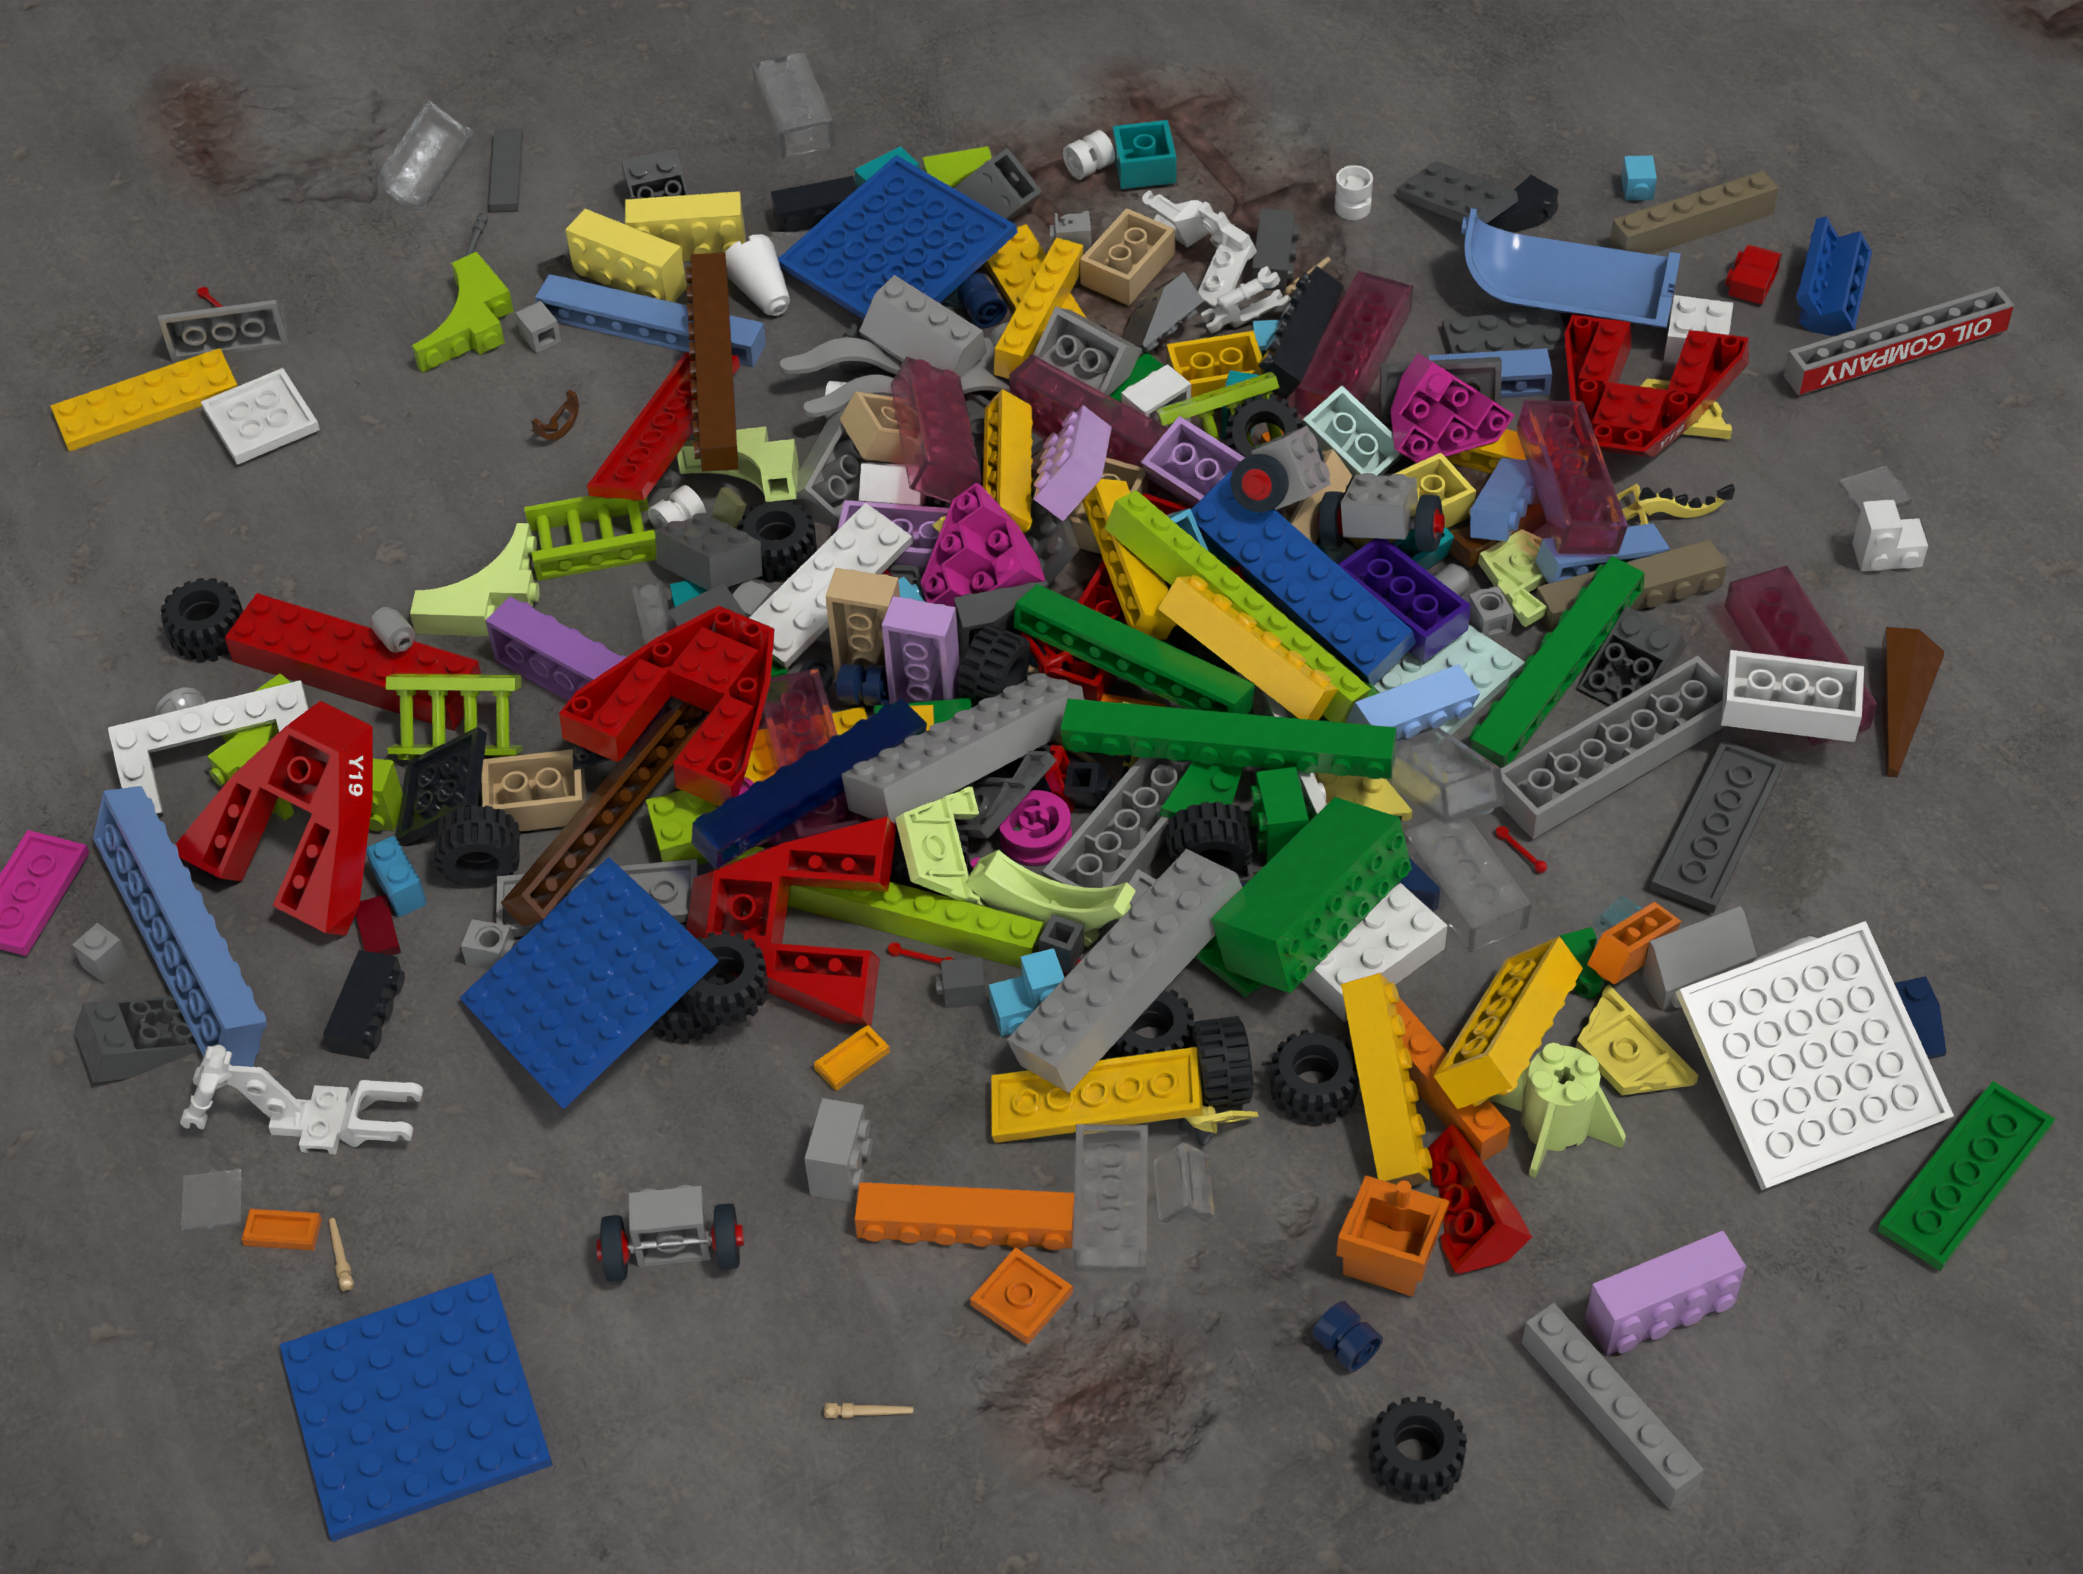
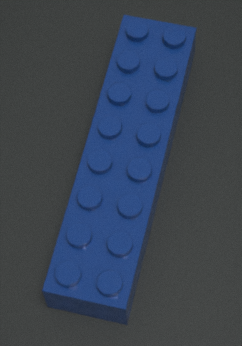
[1191,470,1416,685]

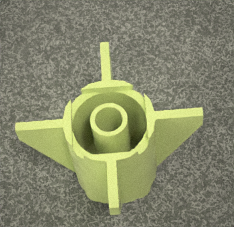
[1488,1043,1626,1178]

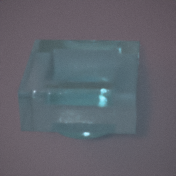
[1600,895,1643,929]

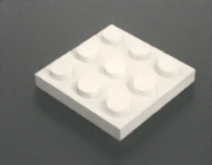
[201,368,320,465]

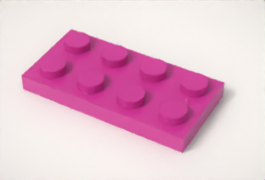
[0,830,90,956]

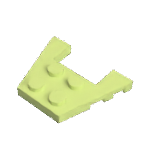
[1478,529,1547,627]
[895,787,993,909]

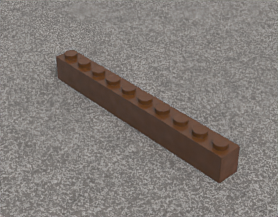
[686,252,739,472]
[501,697,710,927]

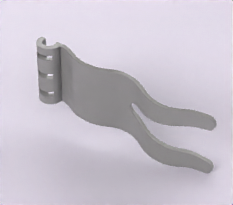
[780,322,1052,417]

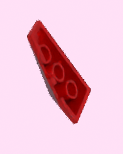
[1428,1124,1532,1274]

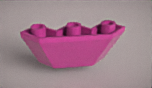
[1391,353,1515,463]
[921,482,1045,607]

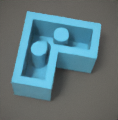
[989,948,1064,1037]

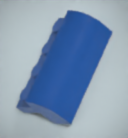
[1796,216,1872,336]

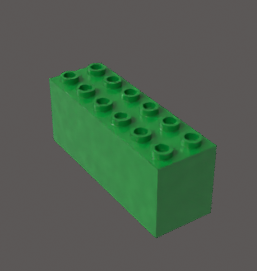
[1211,797,1412,994]

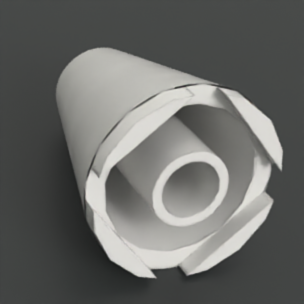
[726,234,790,316]

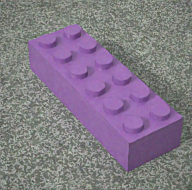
[485,596,665,740]

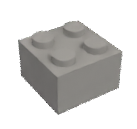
[804,1098,873,1203]

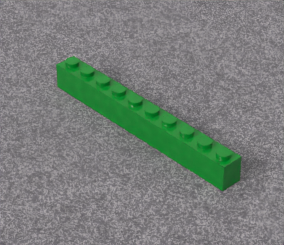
[1060,698,1397,779]

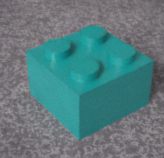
[1112,120,1177,189]

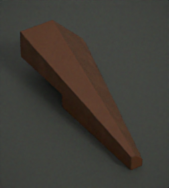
[1445,491,1579,568]
[1882,627,1944,778]

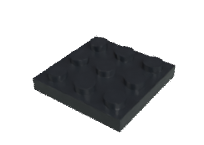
[396,727,487,846]

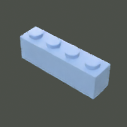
[1346,664,1480,740]

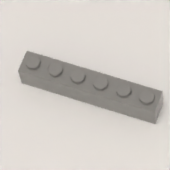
[1522,1303,1705,1511]

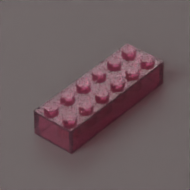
[1294,271,1413,416]
[1009,354,1169,496]
[890,356,982,503]
[1516,400,1628,554]
[1725,566,1877,746]
[760,668,863,840]

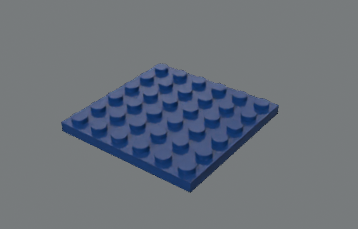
[778,155,1018,320]
[459,857,718,1109]
[279,1273,553,1542]

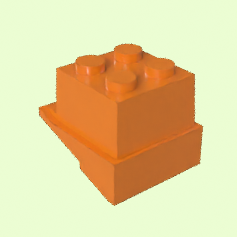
[1336,1175,1449,1297]

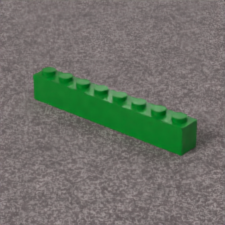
[1469,556,1645,770]
[1014,584,1255,714]

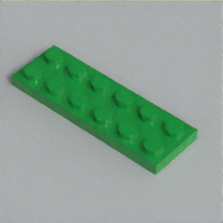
[1877,1081,2055,1271]

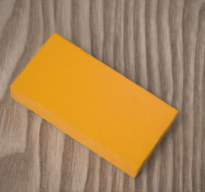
[814,1024,890,1091]

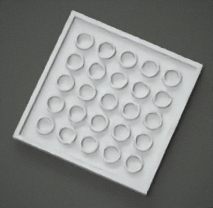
[1675,921,1954,1190]

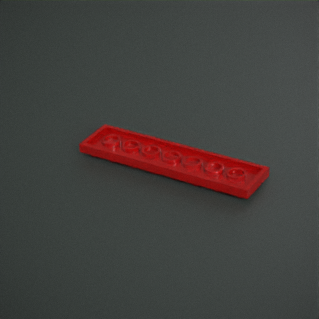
[587,352,740,501]

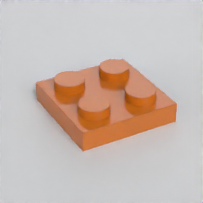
[970,1247,1073,1345]

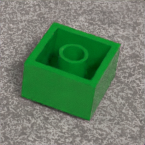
[1250,767,1309,864]

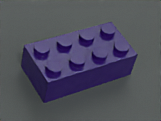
[1338,538,1471,663]

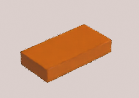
[241,1209,322,1251]

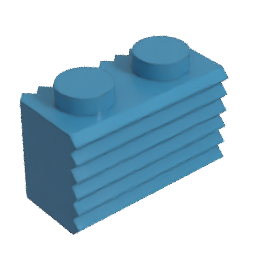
[366,836,427,917]

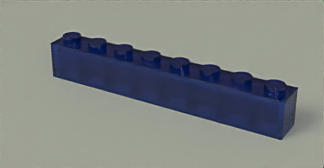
[691,698,927,870]

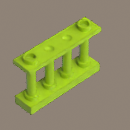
[1156,372,1282,448]
[524,496,657,581]
[386,674,523,760]

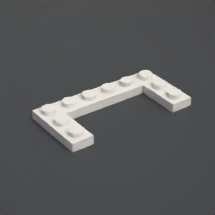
[108,680,308,816]

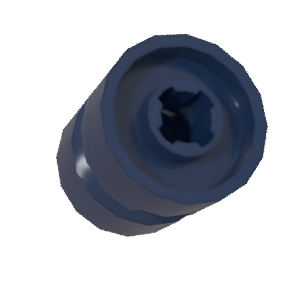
[957,273,1007,328]
[836,664,889,707]
[1312,1301,1383,1372]

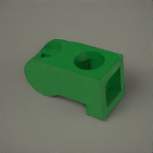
[1560,927,1605,999]

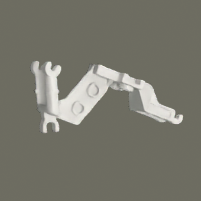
[1142,191,1290,334]
[180,1045,423,1155]

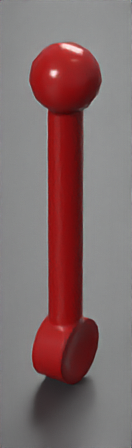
[197,287,223,308]
[1495,826,1547,873]
[888,942,954,964]

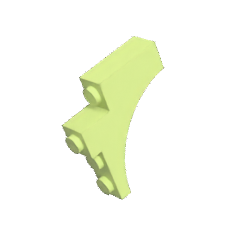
[677,426,799,502]
[410,523,539,637]
[965,850,1136,947]

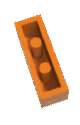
[1587,901,1682,985]

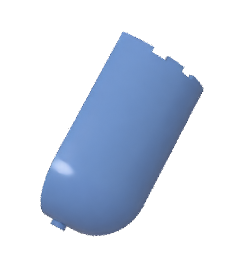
[1461,208,1681,329]

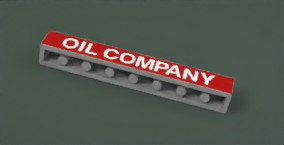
[1784,286,2014,396]

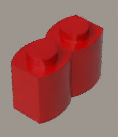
[1725,244,1782,304]

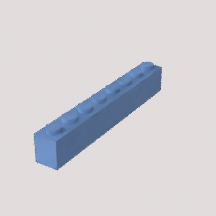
[535,274,766,368]

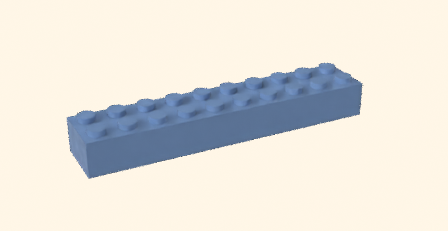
[93,786,267,1067]

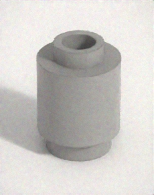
[1434,564,1470,596]
[371,607,415,653]

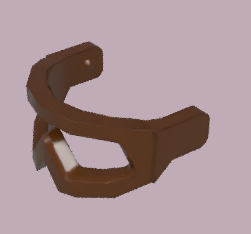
[531,390,579,441]

